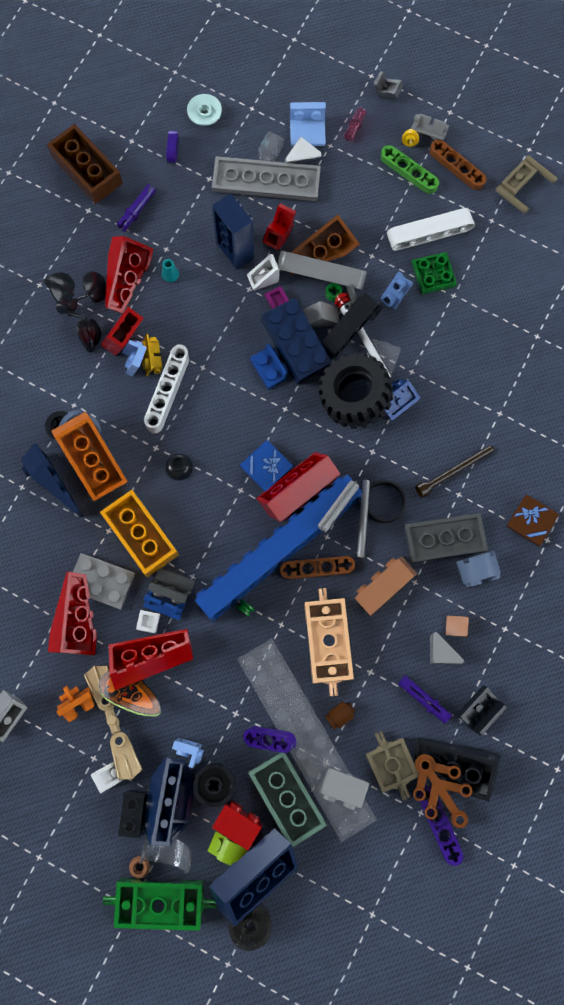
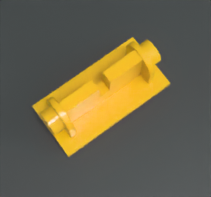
[141,334,163,376]

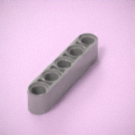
[277,251,367,290]

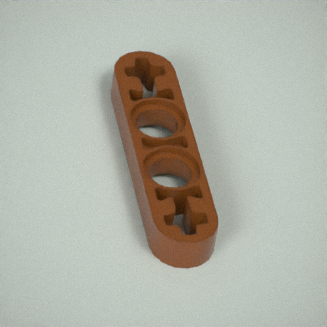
[429,139,486,191]
[280,556,355,580]

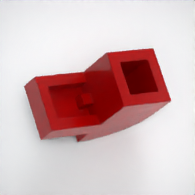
[262,203,296,250]

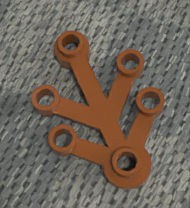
[413,754,472,828]

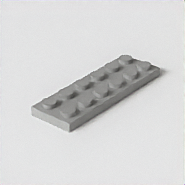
[212,156,321,201]

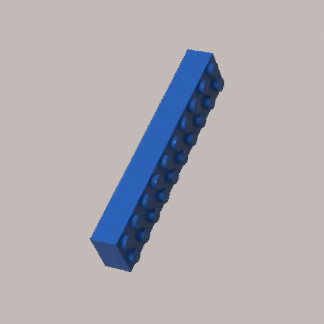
[195,474,363,622]

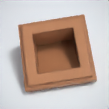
[445,616,469,638]

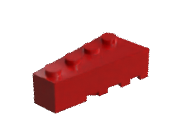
[109,629,193,691]

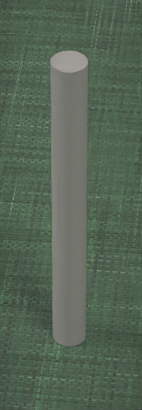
[357,480,370,557]

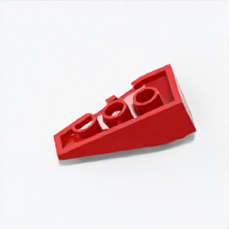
[48,572,97,655]

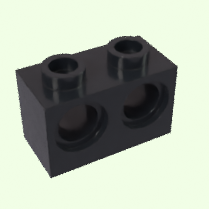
[118,790,148,838]

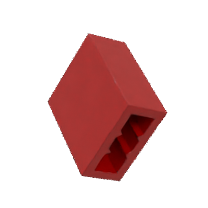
[101,307,144,356]

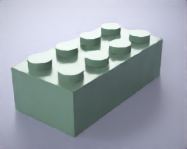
[248,752,327,848]

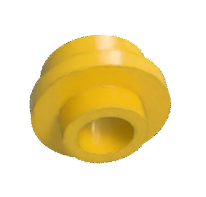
[402,129,419,147]

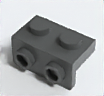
[148,568,195,604]

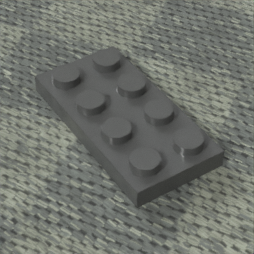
[404,513,488,563]

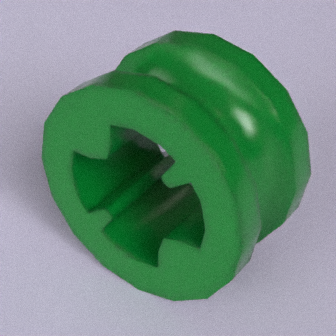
[325,283,342,302]
[235,599,255,618]

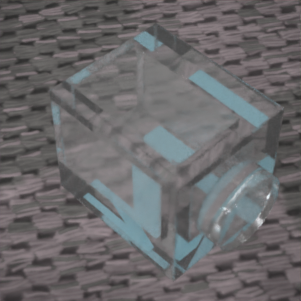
[258,131,284,162]

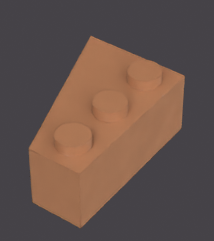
[355,557,418,616]

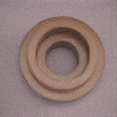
[129,856,150,878]

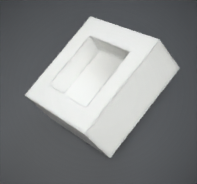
[136,610,160,634]

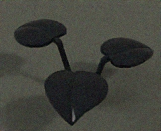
[43,271,106,353]

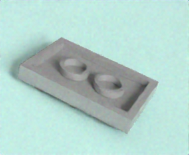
[73,553,136,610]

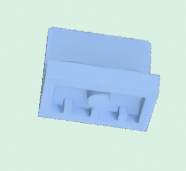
[290,102,326,147]

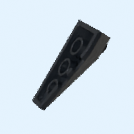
[413,737,501,802]

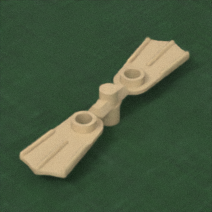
[84,666,143,780]

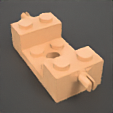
[304,588,354,696]

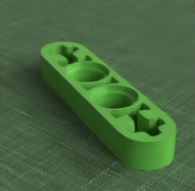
[380,145,439,194]

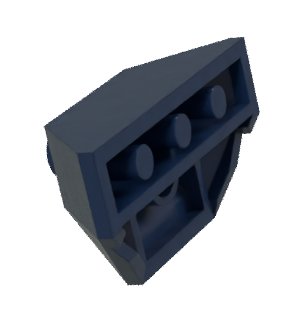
[144,758,194,847]

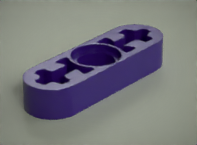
[243,726,297,753]

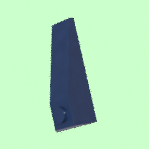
[21,443,83,517]

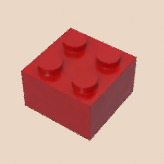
[212,800,262,850]

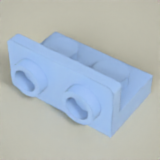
[122,340,147,376]
[172,738,204,768]

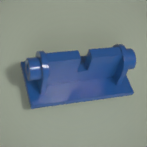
[143,590,187,620]

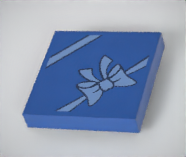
[240,440,293,492]

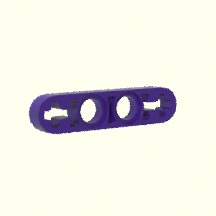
[417,786,463,866]

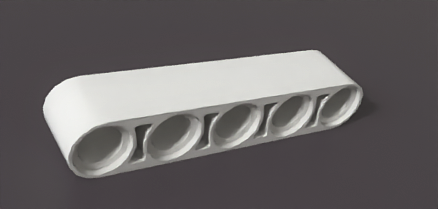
[387,208,475,251]
[144,345,189,433]

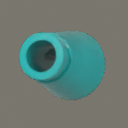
[161,259,179,282]

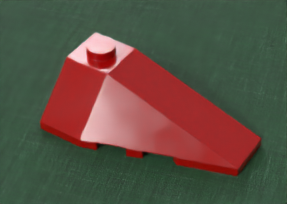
[105,236,154,313]

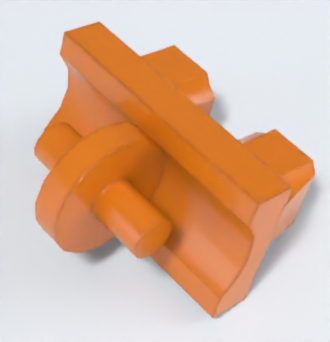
[56,686,94,722]

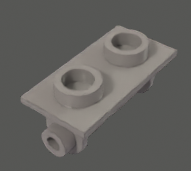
[411,113,449,140]

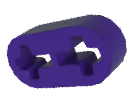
[166,130,179,163]

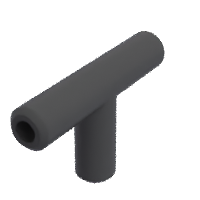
[344,284,362,310]

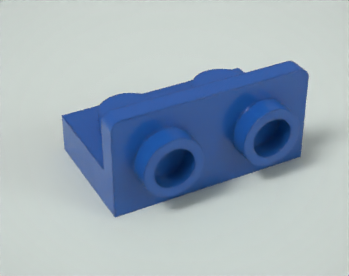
[250,343,289,390]
[385,379,420,421]

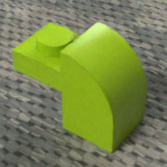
[208,831,252,866]

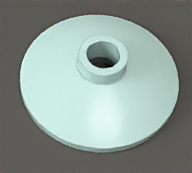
[187,94,222,126]

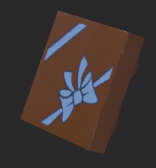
[506,494,560,547]

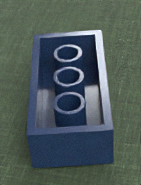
[212,193,255,270]
[261,298,331,384]
[209,829,298,927]

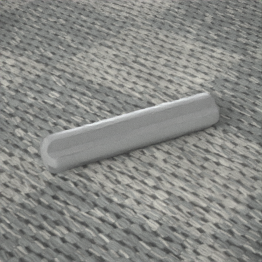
[318,481,359,532]

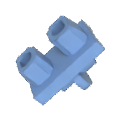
[380,272,413,310]

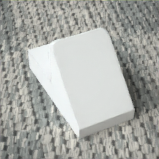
[91,762,125,793]

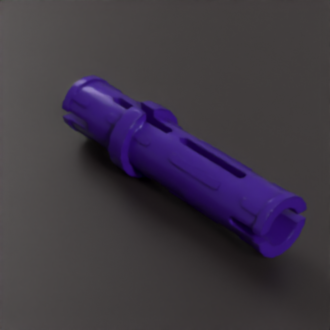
[116,184,156,232]
[397,675,452,724]

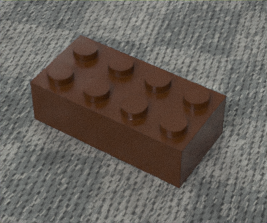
[47,124,123,205]

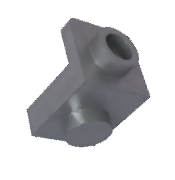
[374,72,404,99]

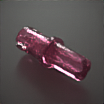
[344,107,367,142]

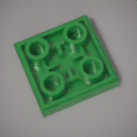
[412,252,457,295]

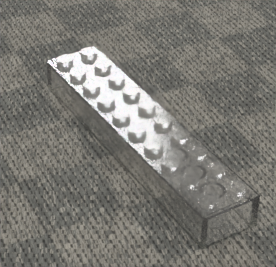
[237,638,377,842]

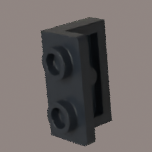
[457,685,507,736]

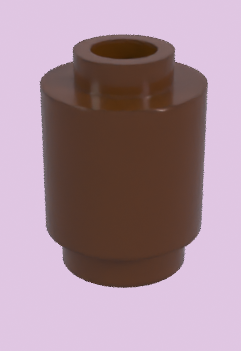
[325,701,356,730]

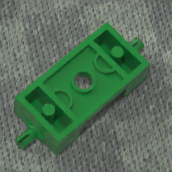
[103,878,217,931]

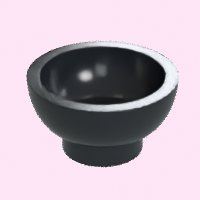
[166,454,193,481]

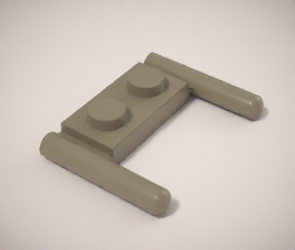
[495,155,557,214]

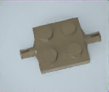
[365,731,419,800]

